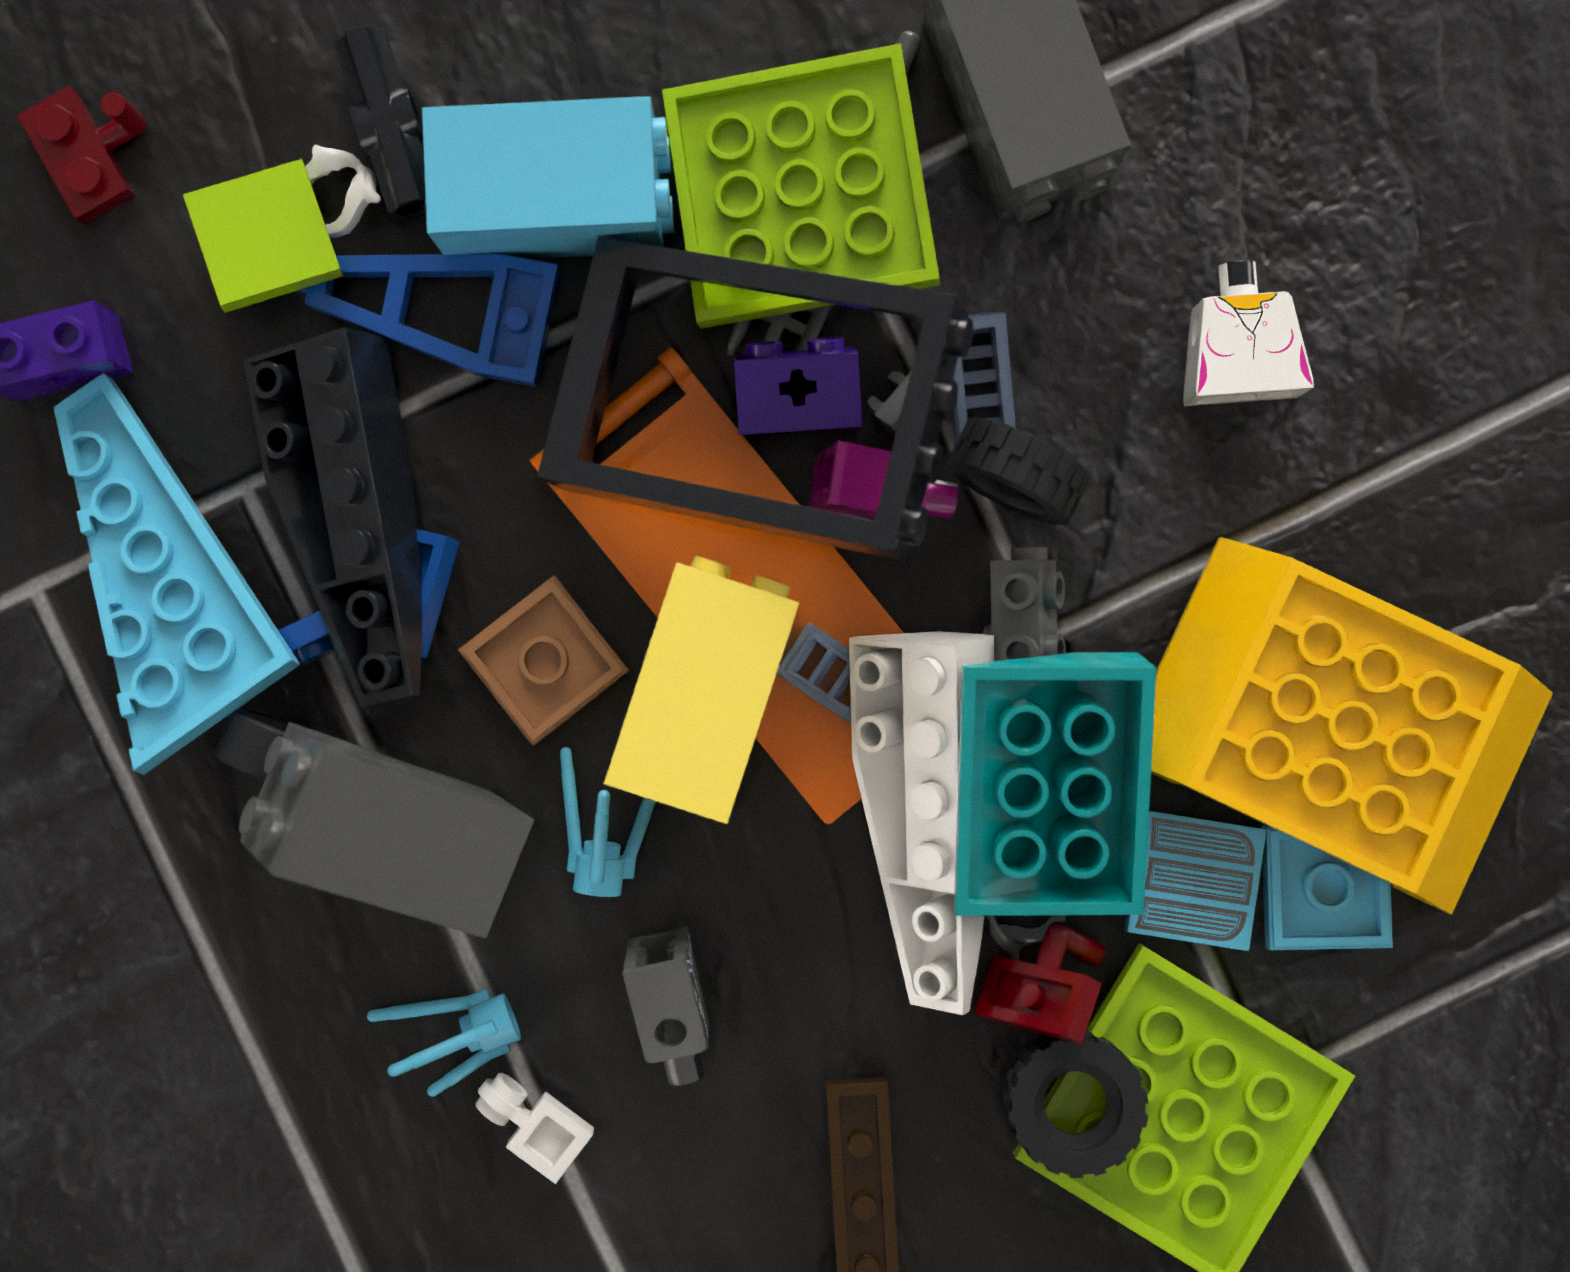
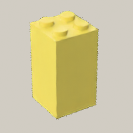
[604,555,800,824]

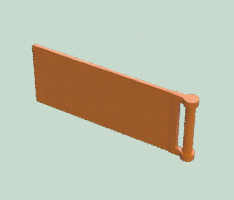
[529,347,904,824]

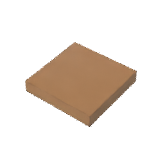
[458,575,630,746]

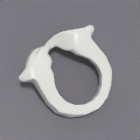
[305,145,381,238]

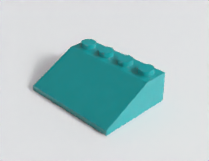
[954,652,1156,916]

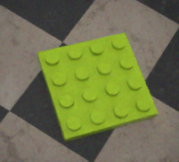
[662,43,940,329]
[1013,943,1355,1272]

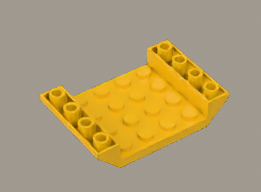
[1151,537,1553,915]

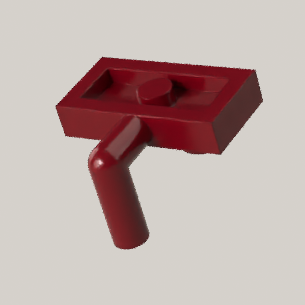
[17,86,147,225]
[974,921,1105,1044]

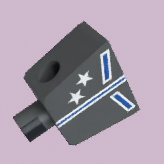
[623,926,708,1086]

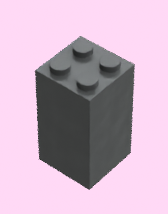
[923,0,1131,222]
[239,722,534,939]

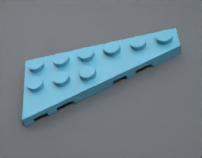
[53,373,300,775]

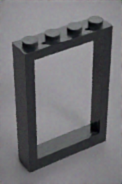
[537,236,973,562]

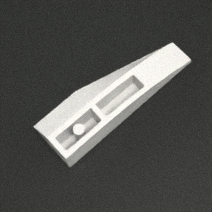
[849,631,994,1015]

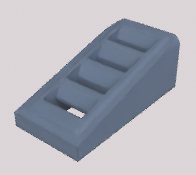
[952,311,1016,442]
[776,622,851,724]

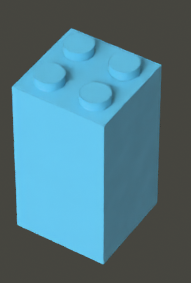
[422,96,674,259]

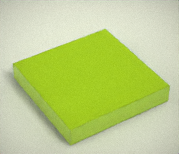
[183,159,343,313]

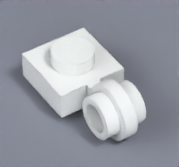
[476,1073,594,1184]

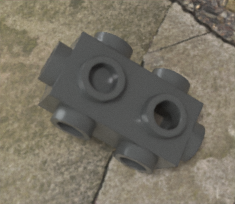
[983,547,1066,661]

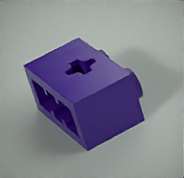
[0,300,133,402]
[734,337,862,435]

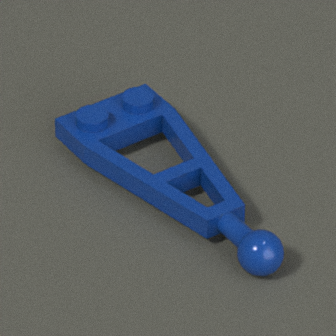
[296,253,561,388]

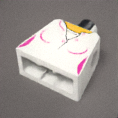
[1183,260,1314,406]

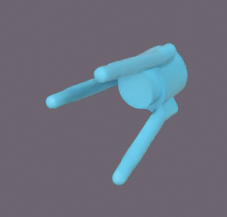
[560,747,656,897]
[367,988,521,1097]

